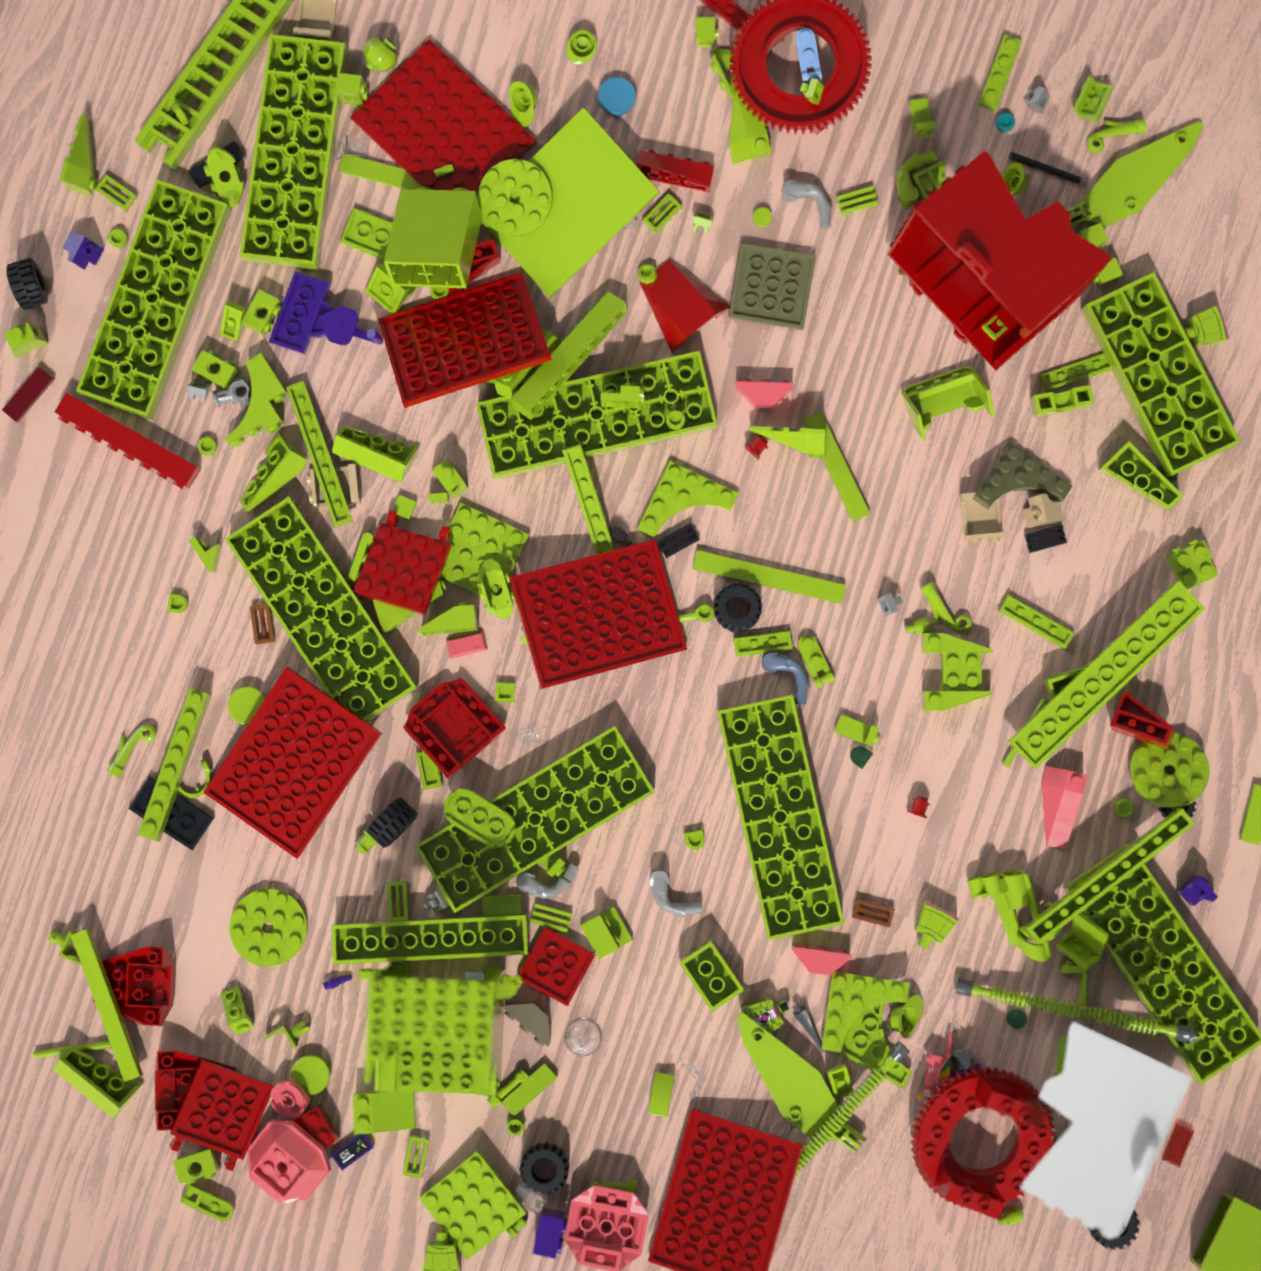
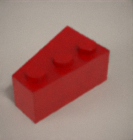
[1110,690,1175,750]

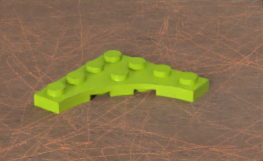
[637,461,739,538]
[822,972,910,1053]
[839,1004,912,1089]

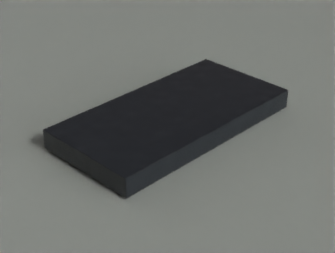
[128,776,214,851]

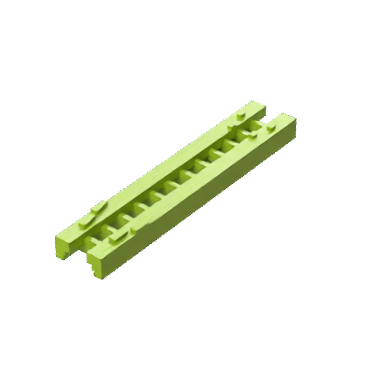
[134,0,295,170]

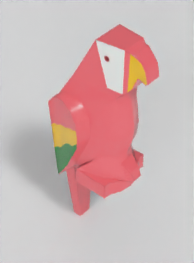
[916,1033,952,1104]

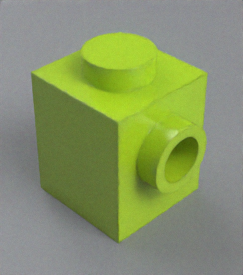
[696,17,719,48]

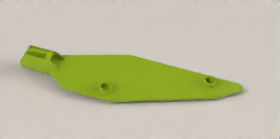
[1066,121,1203,228]
[737,1013,867,1154]

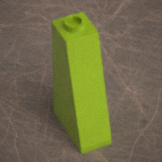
[373,579,447,634]

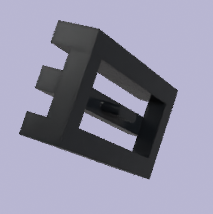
[657,523,700,559]
[1024,524,1067,553]

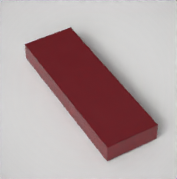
[2,367,54,423]

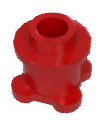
[744,435,769,460]
[907,795,931,819]

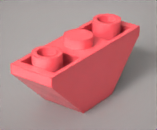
[736,378,794,409]
[792,943,851,975]

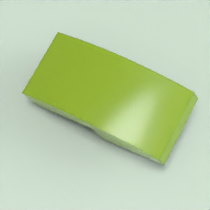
[649,1072,675,1118]

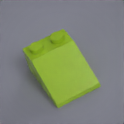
[417,602,479,636]
[353,1091,415,1134]

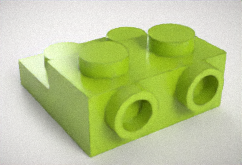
[601,383,644,409]
[1166,539,1218,589]

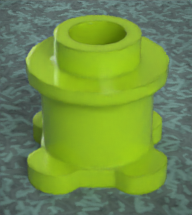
[354,830,379,855]

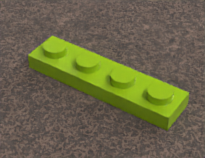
[978,34,1022,112]

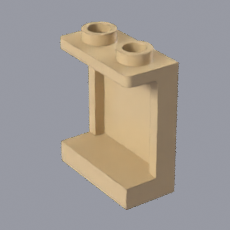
[293,0,337,41]
[307,464,361,509]
[960,492,1005,544]

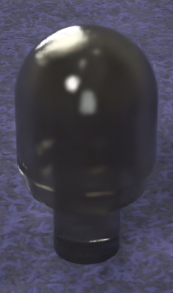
[609,524,632,547]

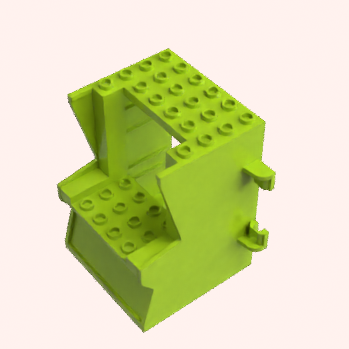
[358,964,522,1096]

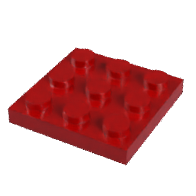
[519,927,596,1007]

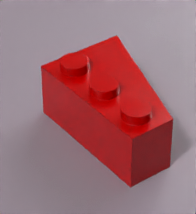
[448,239,500,295]

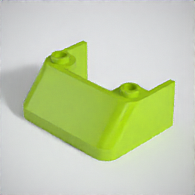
[901,366,995,441]

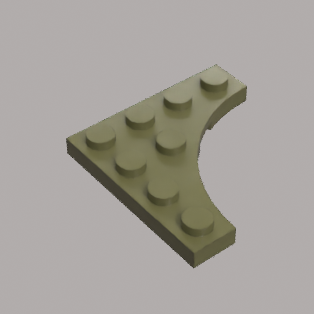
[972,443,1073,509]

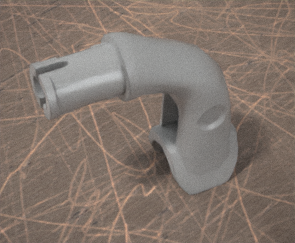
[782,180,832,228]
[516,863,579,899]
[650,870,703,918]

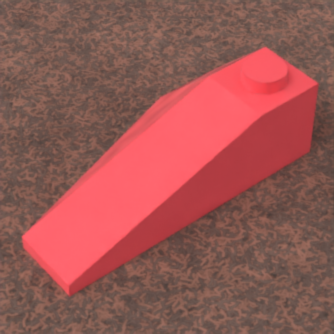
[1041,766,1088,850]

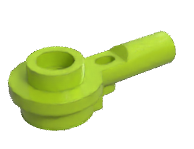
[678,603,714,623]

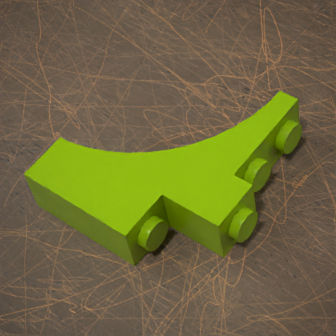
[225,353,288,447]

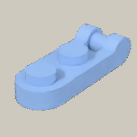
[796,28,822,83]

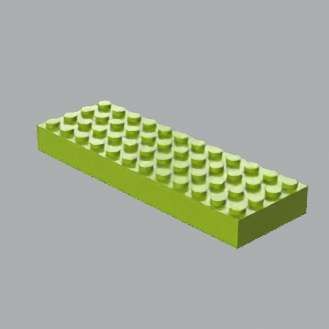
[240,34,348,270]
[76,179,232,420]
[476,351,717,480]
[225,496,418,722]
[717,695,844,940]
[415,726,655,913]
[1062,843,1261,1085]

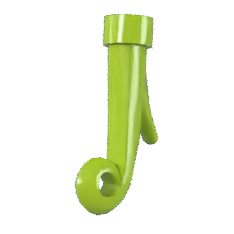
[1086,118,1147,153]
[920,581,972,633]
[106,724,156,778]

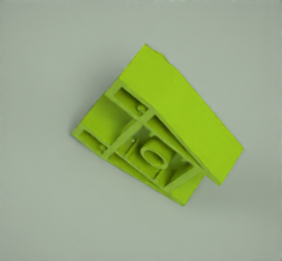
[921,633,994,711]

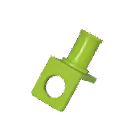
[48,929,81,964]
[264,1020,310,1049]

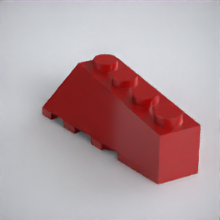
[636,149,714,193]

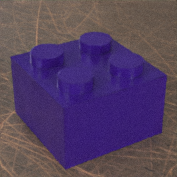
[532,1207,568,1259]

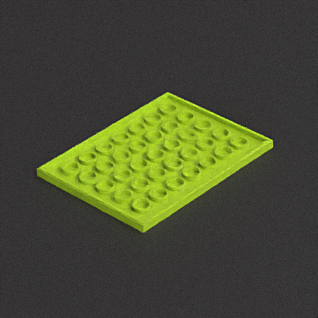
[481,108,660,298]

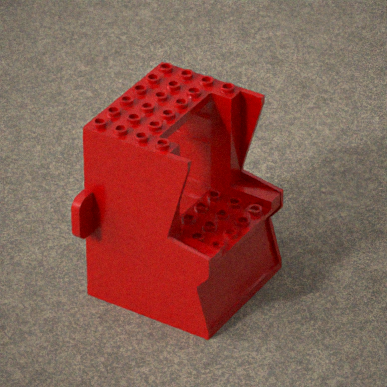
[887,150,1113,371]

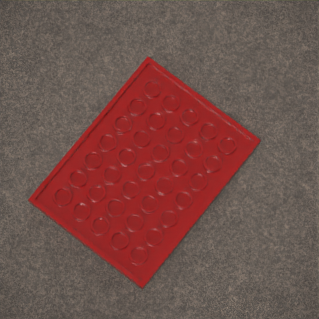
[350,39,537,199]
[378,272,552,408]
[509,539,687,690]
[203,667,383,859]
[648,1108,804,1271]

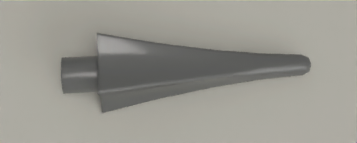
[792,1003,824,1051]

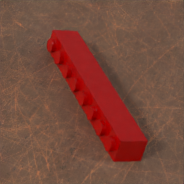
[54,393,201,489]

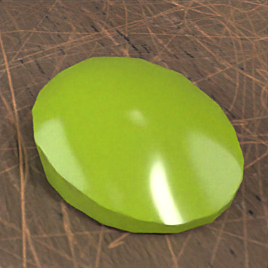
[566,29,597,65]

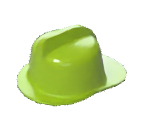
[509,81,539,127]
[1001,163,1030,196]
[888,994,924,1039]

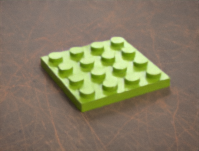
[440,502,530,596]
[418,1150,528,1260]

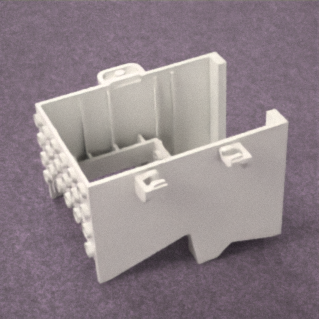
[1021,1022,1193,1239]

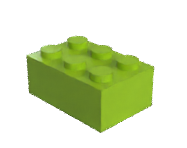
[679,940,744,1012]

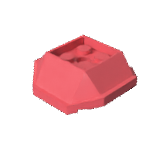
[248,1119,332,1203]
[564,1184,649,1271]

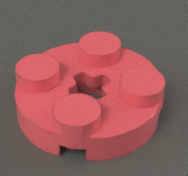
[270,1079,310,1119]

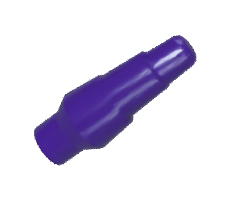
[323,975,352,990]

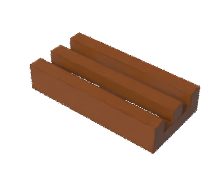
[250,604,275,645]
[852,899,895,928]

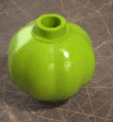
[363,37,398,72]

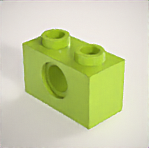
[336,73,369,106]
[241,289,282,337]
[191,350,239,389]
[173,1148,221,1185]

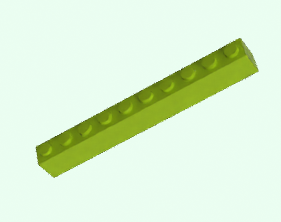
[1023,809,1195,944]

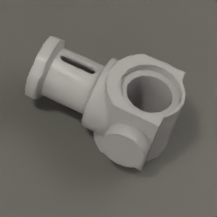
[212,377,252,407]

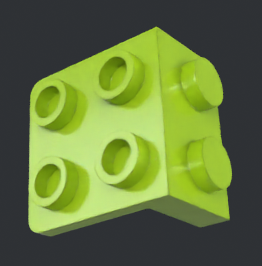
[1056,913,1108,971]

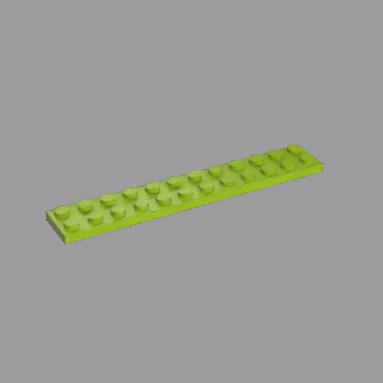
[1008,580,1206,770]

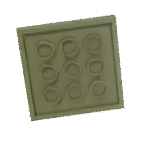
[729,243,816,331]

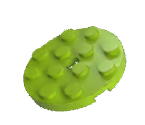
[478,159,553,237]
[1130,733,1210,809]
[229,888,308,967]

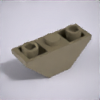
[503,1001,551,1047]

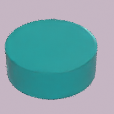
[995,112,1015,133]

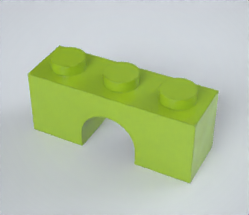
[1078,223,1123,287]
[1030,385,1094,418]

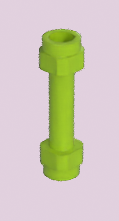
[487,1068,529,1108]
[590,1179,637,1192]

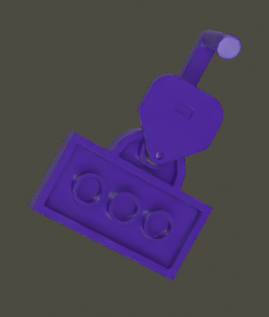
[269,272,384,355]

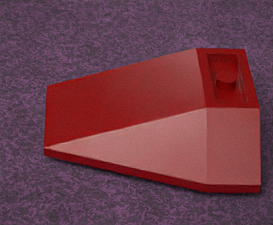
[93,946,175,1026]
[154,1050,236,1131]

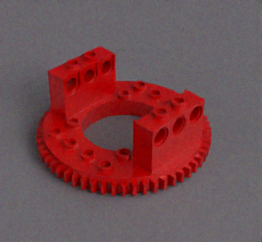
[730,0,872,136]
[910,1066,1056,1220]

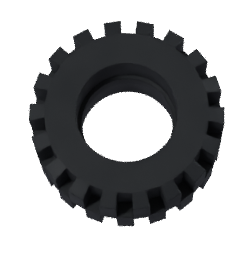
[6,257,48,310]
[713,583,762,633]
[367,797,418,848]
[519,1142,569,1196]
[1087,1210,1140,1250]

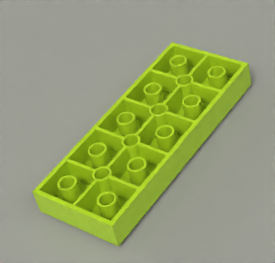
[1081,272,1241,478]

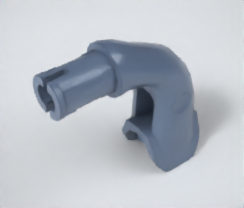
[762,653,810,704]

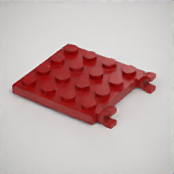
[353,510,452,616]
[169,1059,275,1171]

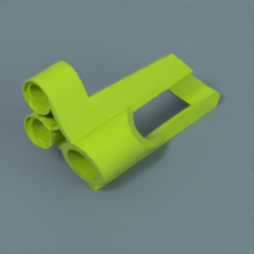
[967,869,1052,962]

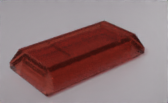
[1161,1123,1195,1168]

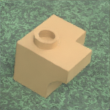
[1024,493,1064,528]

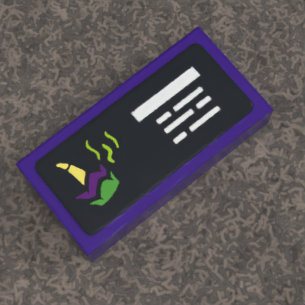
[331,1134,374,1170]

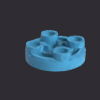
[598,77,636,117]

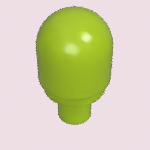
[905,618,932,635]
[997,1207,1024,1226]

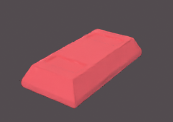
[446,631,487,659]

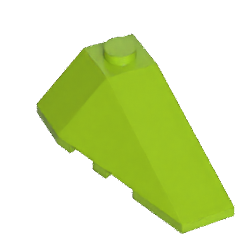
[750,426,827,459]

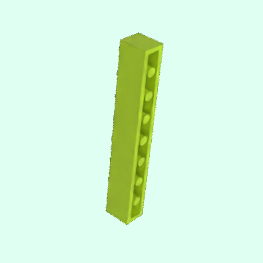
[511,291,628,420]
[138,688,212,842]

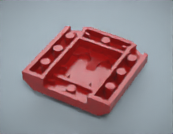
[403,678,506,779]

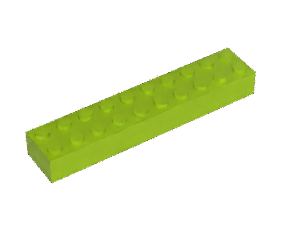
[331,914,529,965]

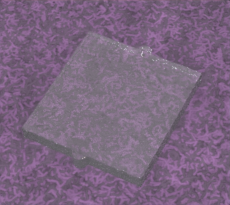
[514,1182,547,1215]

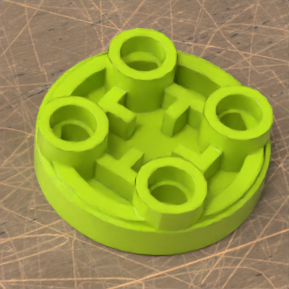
[228,686,265,725]
[291,1055,330,1095]

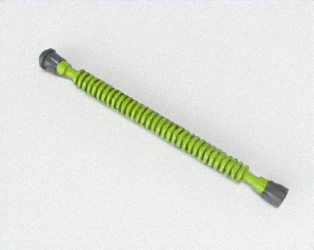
[955,978,1197,1045]
[795,1041,910,1177]

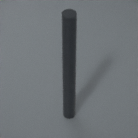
[1008,151,1082,184]

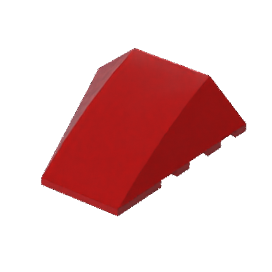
[640,260,730,353]

